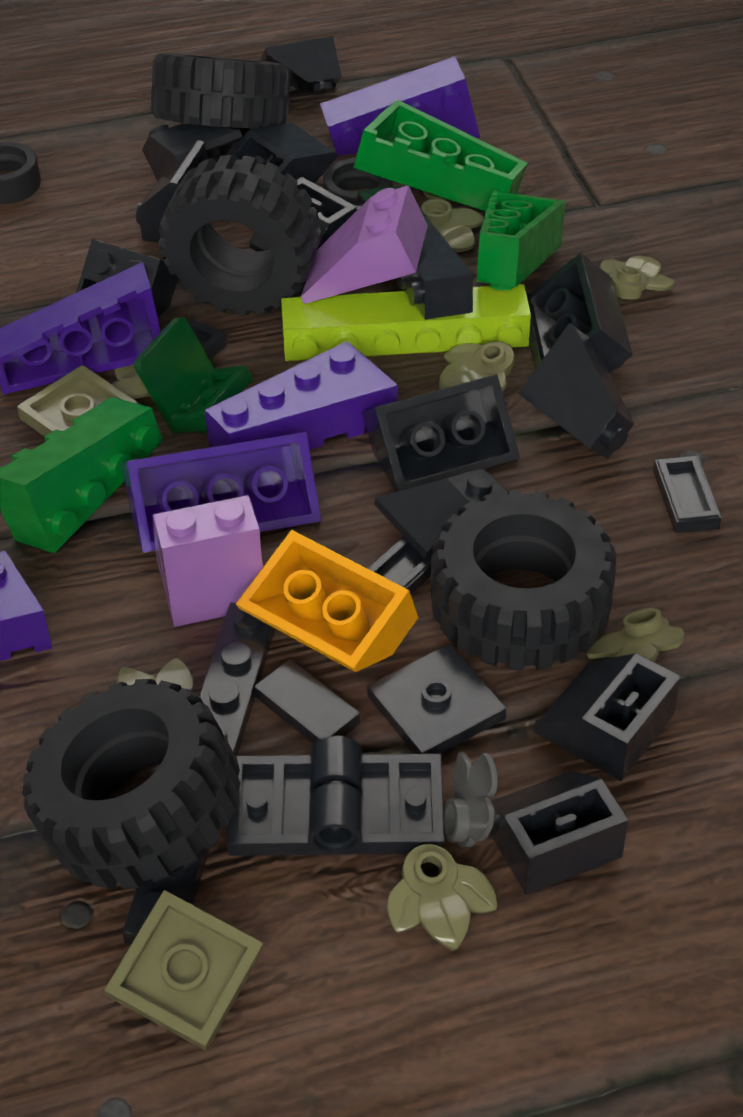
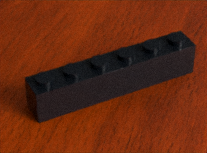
[354,185,473,320]

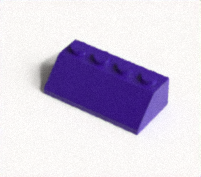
[122,432,322,553]

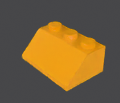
[236,530,419,672]

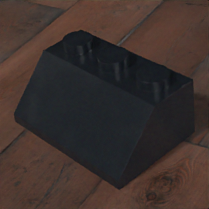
[527,252,633,373]
[362,374,520,492]

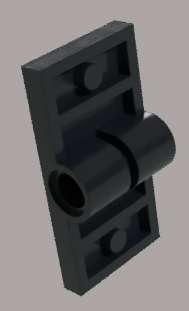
[227,736,444,856]

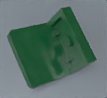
[134,317,253,433]

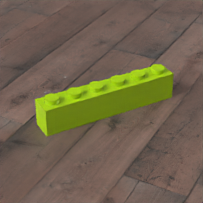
[281,284,531,361]

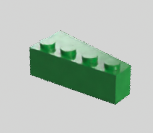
[354,99,528,211]
[477,190,566,290]
[0,397,163,554]

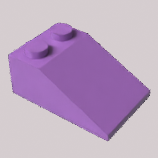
[301,185,428,304]

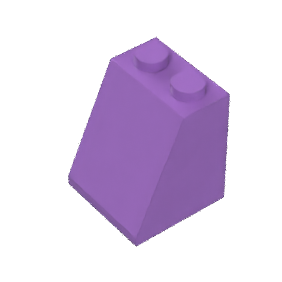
[153,495,263,627]

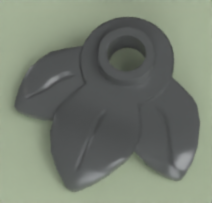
[443,752,498,847]

